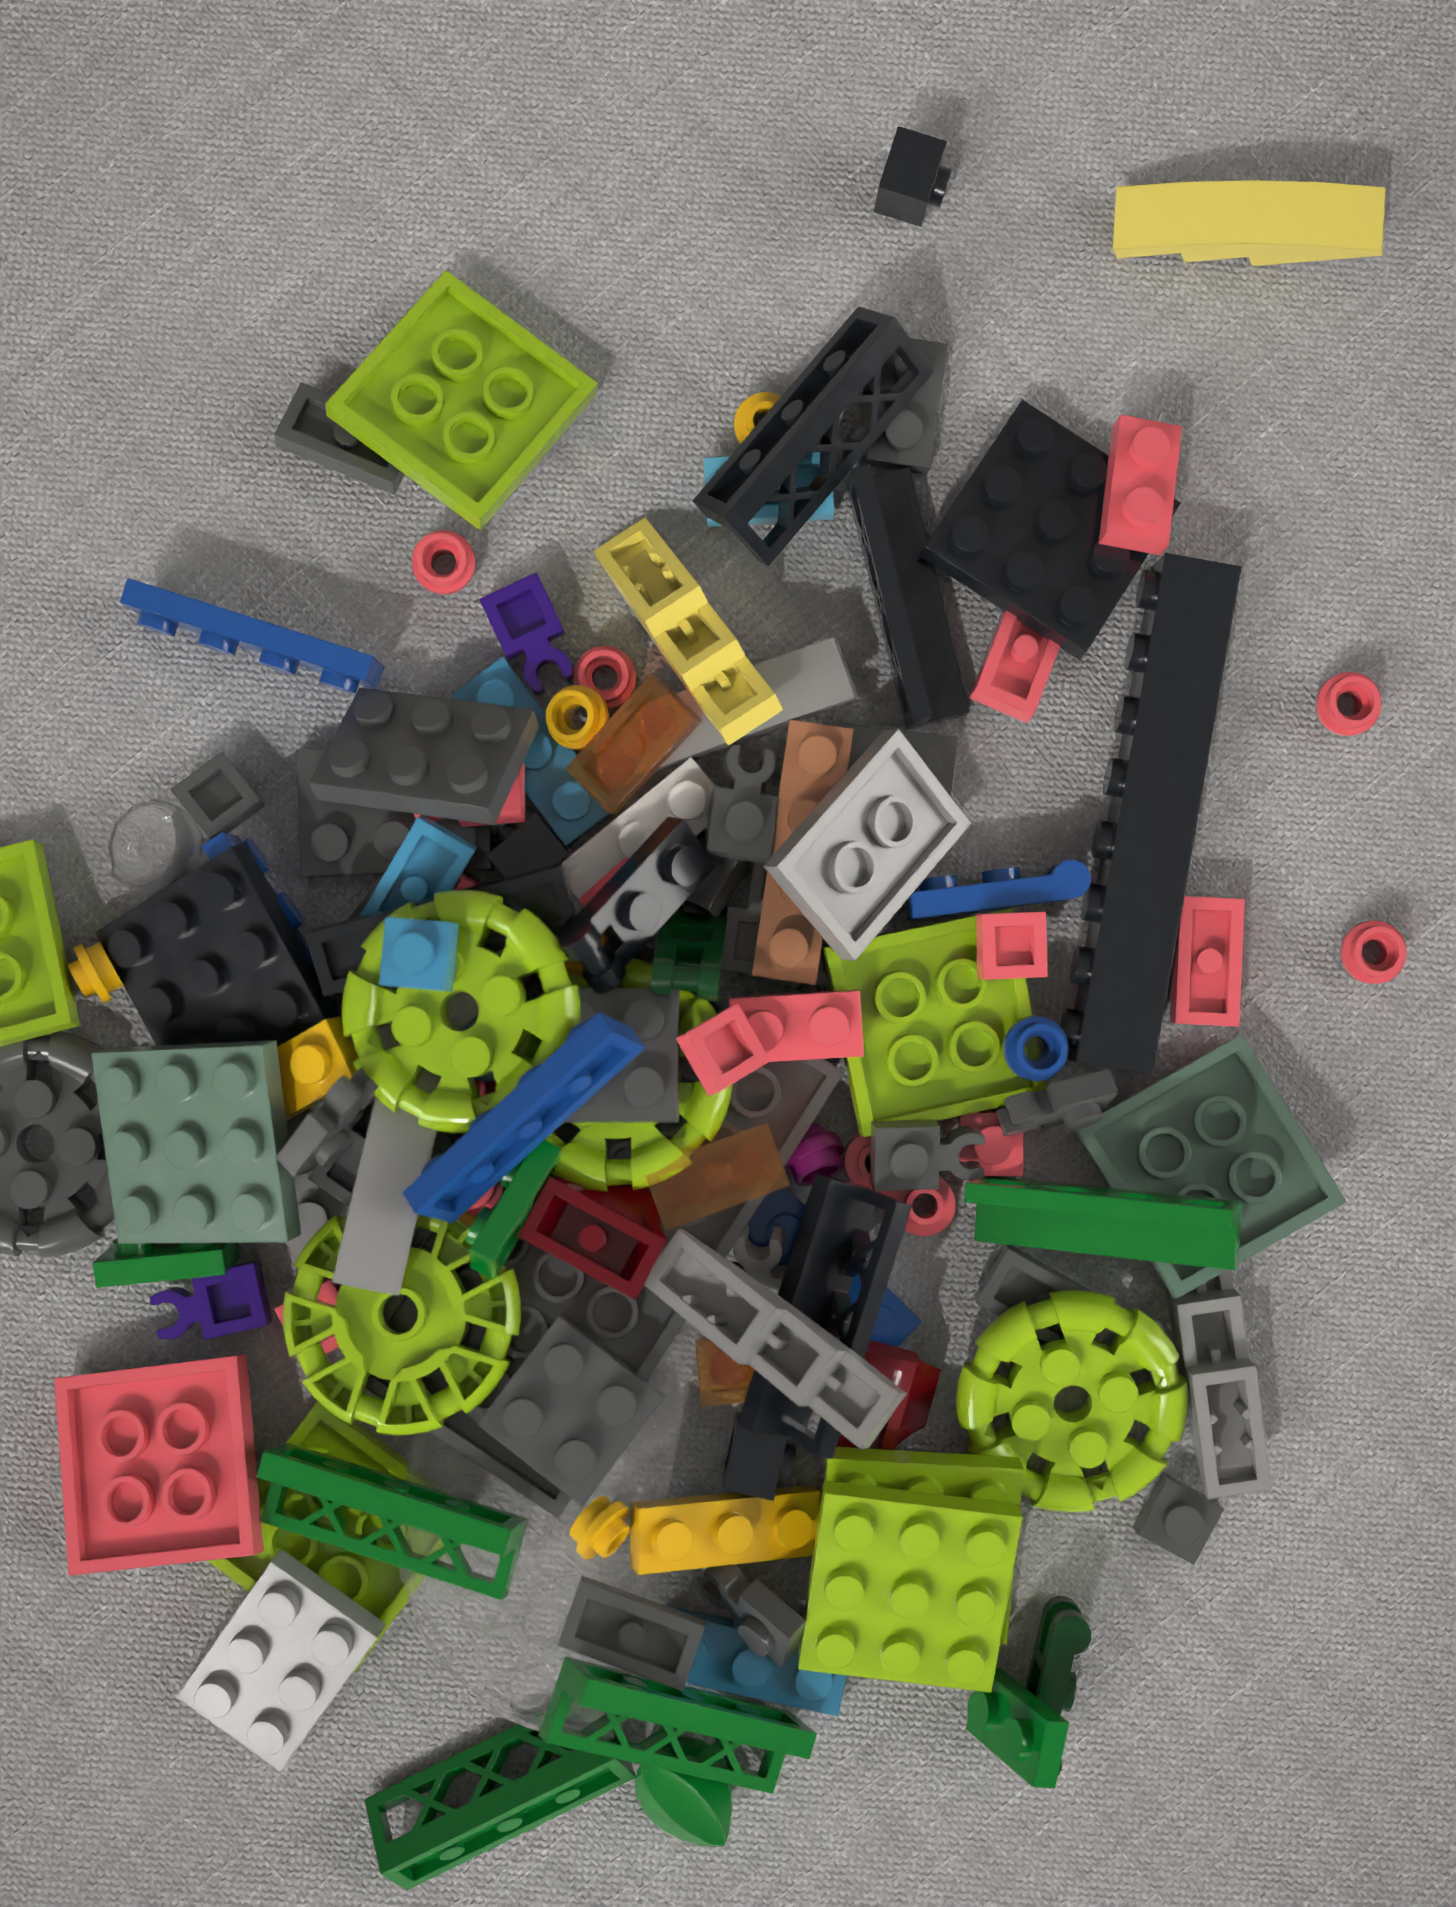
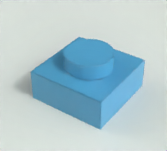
[379,917,459,992]

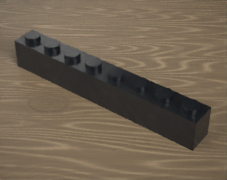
[1060,553,1242,1075]

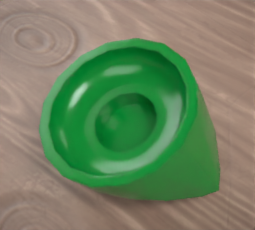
[635,1736,732,1847]

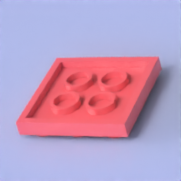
[54,1354,264,1576]

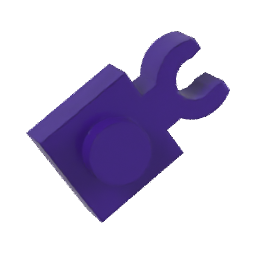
[479,572,574,696]
[149,1259,273,1340]

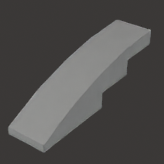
[593,637,858,788]
[332,1024,460,1296]
[645,1229,907,1449]
[1165,1270,1272,1499]

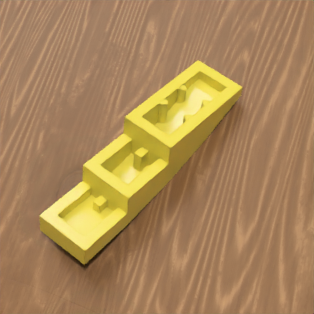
[1113,180,1386,266]
[593,517,783,746]

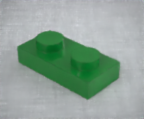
[465,1140,562,1280]
[92,1238,240,1288]
[966,1668,1069,1789]

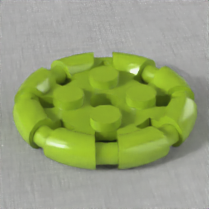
[342,890,580,1133]
[518,958,733,1192]
[283,1211,521,1435]
[956,1290,1189,1512]

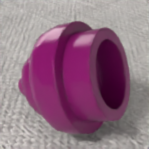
[783,1123,844,1186]

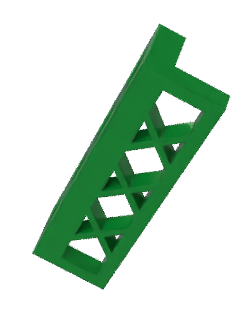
[964,1176,1242,1271]
[256,1443,528,1601]
[539,1656,817,1794]
[364,1699,636,1890]

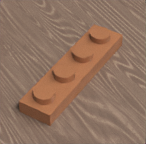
[751,720,854,985]

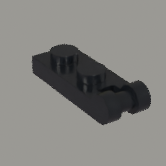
[557,817,716,994]

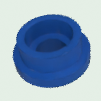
[1003,1016,1069,1081]

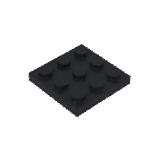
[919,400,1181,660]
[95,843,340,1047]

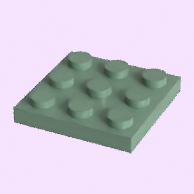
[1074,1034,1347,1299]
[91,1040,301,1244]

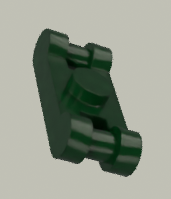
[650,906,727,1001]
[1025,1596,1091,1775]

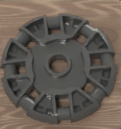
[0,1031,115,1258]

